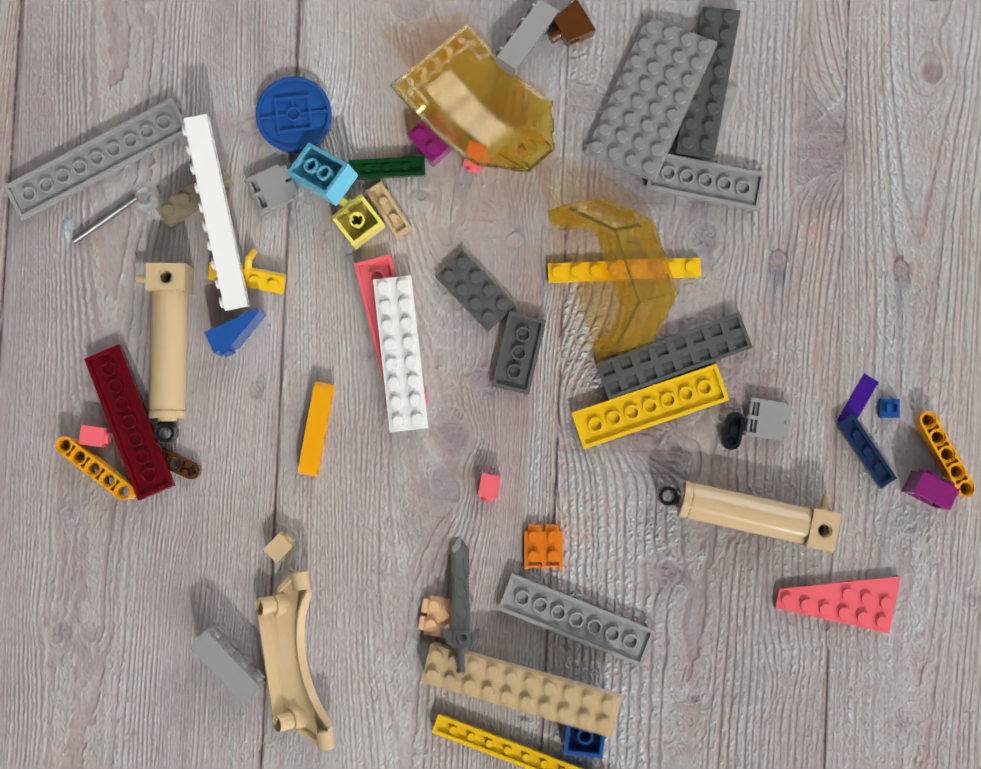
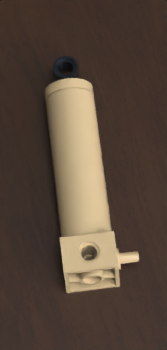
[135,263,194,443]
[657,481,842,553]

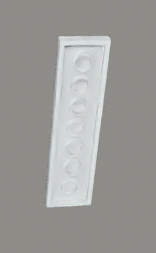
[373,275,429,433]

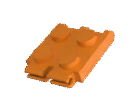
[524,524,563,570]

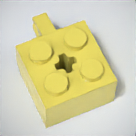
[331,194,386,250]

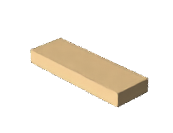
[365,181,412,239]

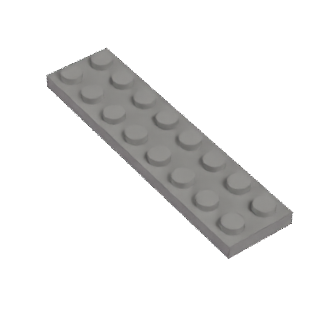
[498,573,656,667]

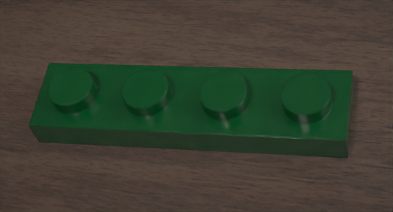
[348,156,426,180]

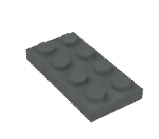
[436,251,516,332]
[492,311,546,395]

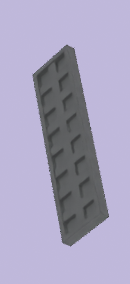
[676,7,741,159]
[595,312,753,400]

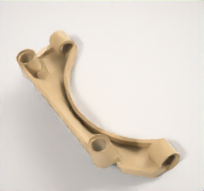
[254,570,335,751]

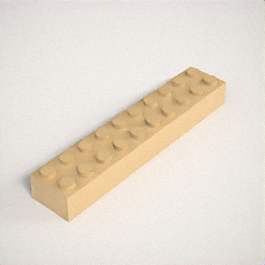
[421,642,623,738]

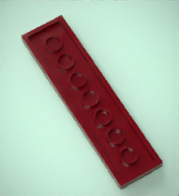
[84,344,176,501]

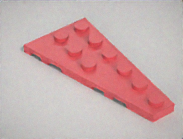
[774,576,901,633]

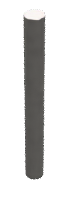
[72,194,138,244]

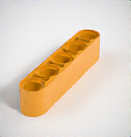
[298,381,335,477]
[914,411,975,497]
[55,436,136,500]

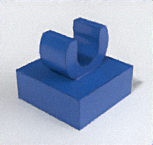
[878,398,900,418]

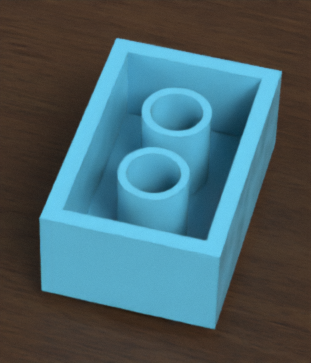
[287,142,358,206]

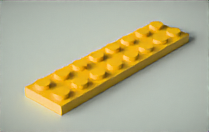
[571,364,729,449]

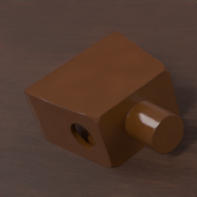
[547,0,596,47]

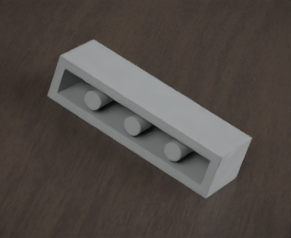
[495,0,559,77]

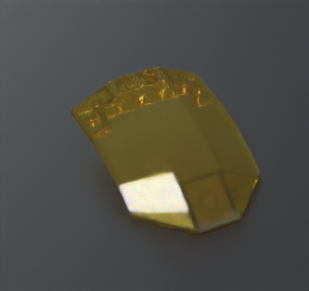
[390,23,555,173]

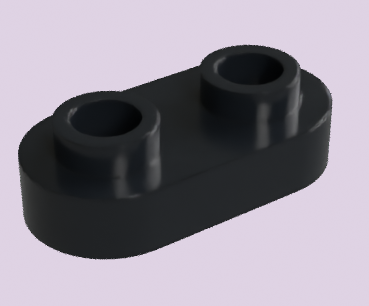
[720,412,745,450]

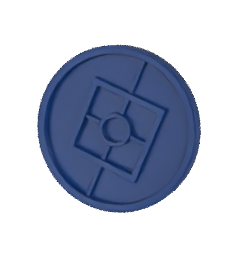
[256,76,332,153]

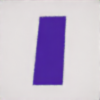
[837,373,879,422]

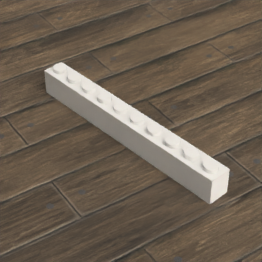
[182,114,250,312]

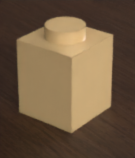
[263,532,296,563]

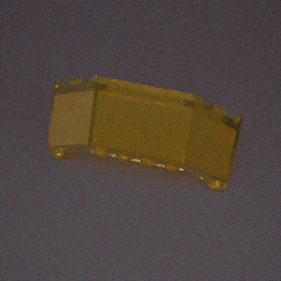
[547,197,678,360]

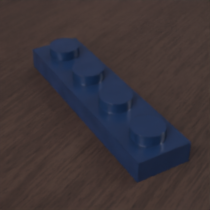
[836,414,897,489]

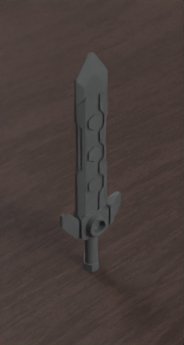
[441,537,480,674]

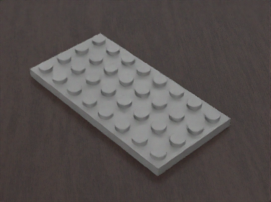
[585,17,717,182]

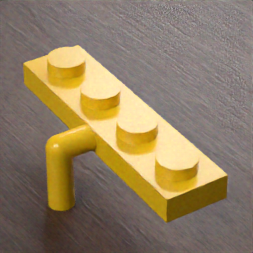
[208,249,286,294]

